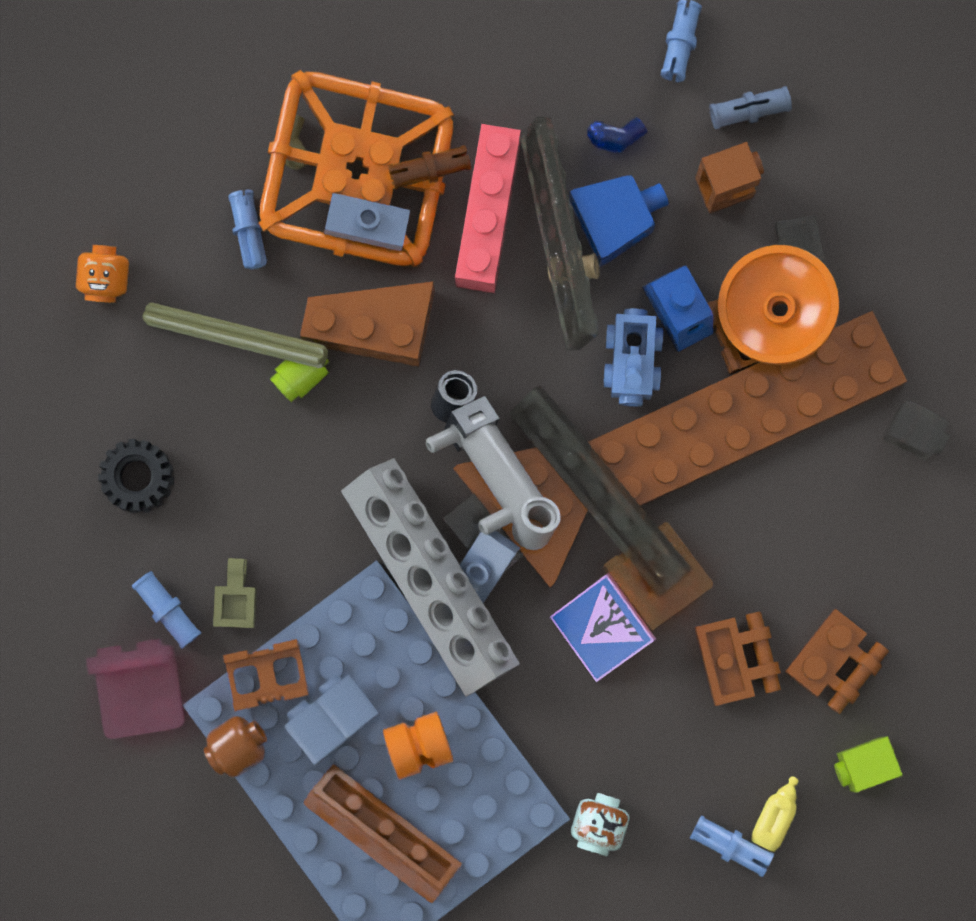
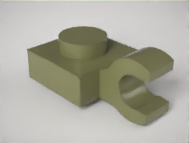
[213,558,257,628]

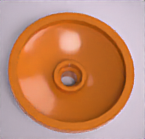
[718,245,839,365]

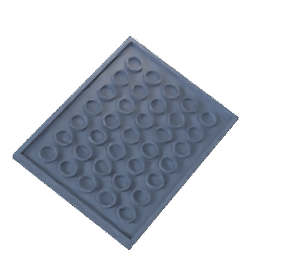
[183,560,570,921]

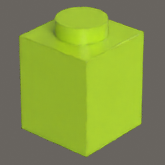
[834,736,902,792]

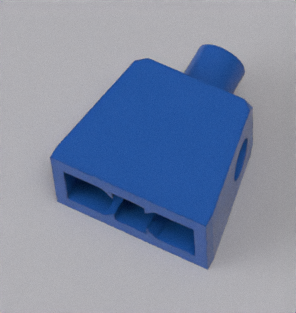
[569,175,669,267]
[642,265,713,352]

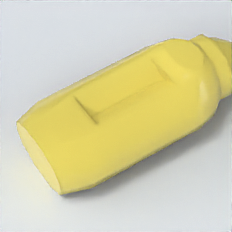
[751,777,798,852]

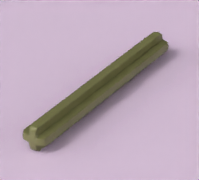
[143,303,328,368]

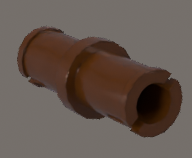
[388,145,471,190]

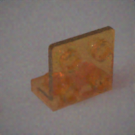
[602,522,713,632]

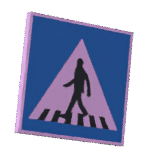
[550,573,656,682]

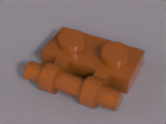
[784,608,889,715]
[695,611,781,706]

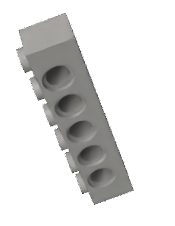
[341,458,520,697]

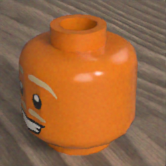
[76,245,129,303]

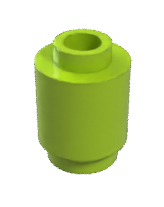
[270,359,329,402]

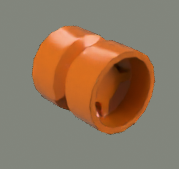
[383,712,454,780]

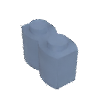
[284,674,380,765]

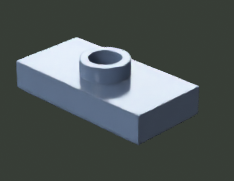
[324,193,410,251]
[460,531,520,604]

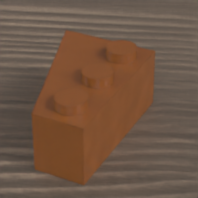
[300,281,435,367]

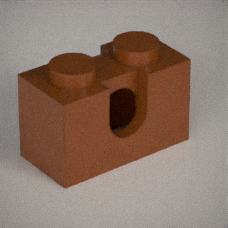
[696,142,764,214]

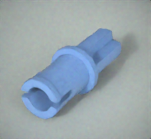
[228,190,267,270]

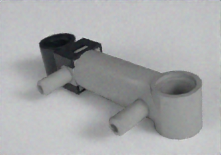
[426,370,560,550]

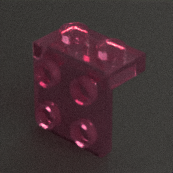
[86,639,185,739]

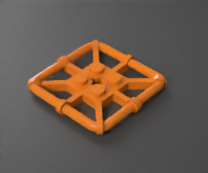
[258,70,454,267]

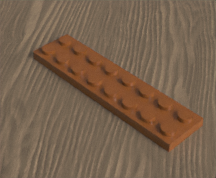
[585,311,907,516]

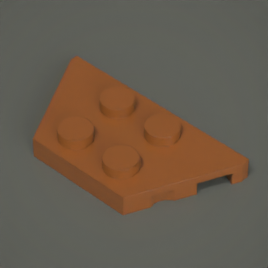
[453,447,589,588]

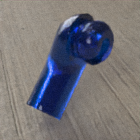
[587,117,648,153]

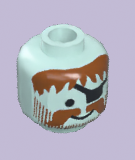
[571,793,630,856]

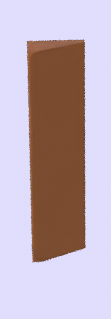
[304,764,462,903]

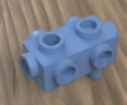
[604,308,663,407]

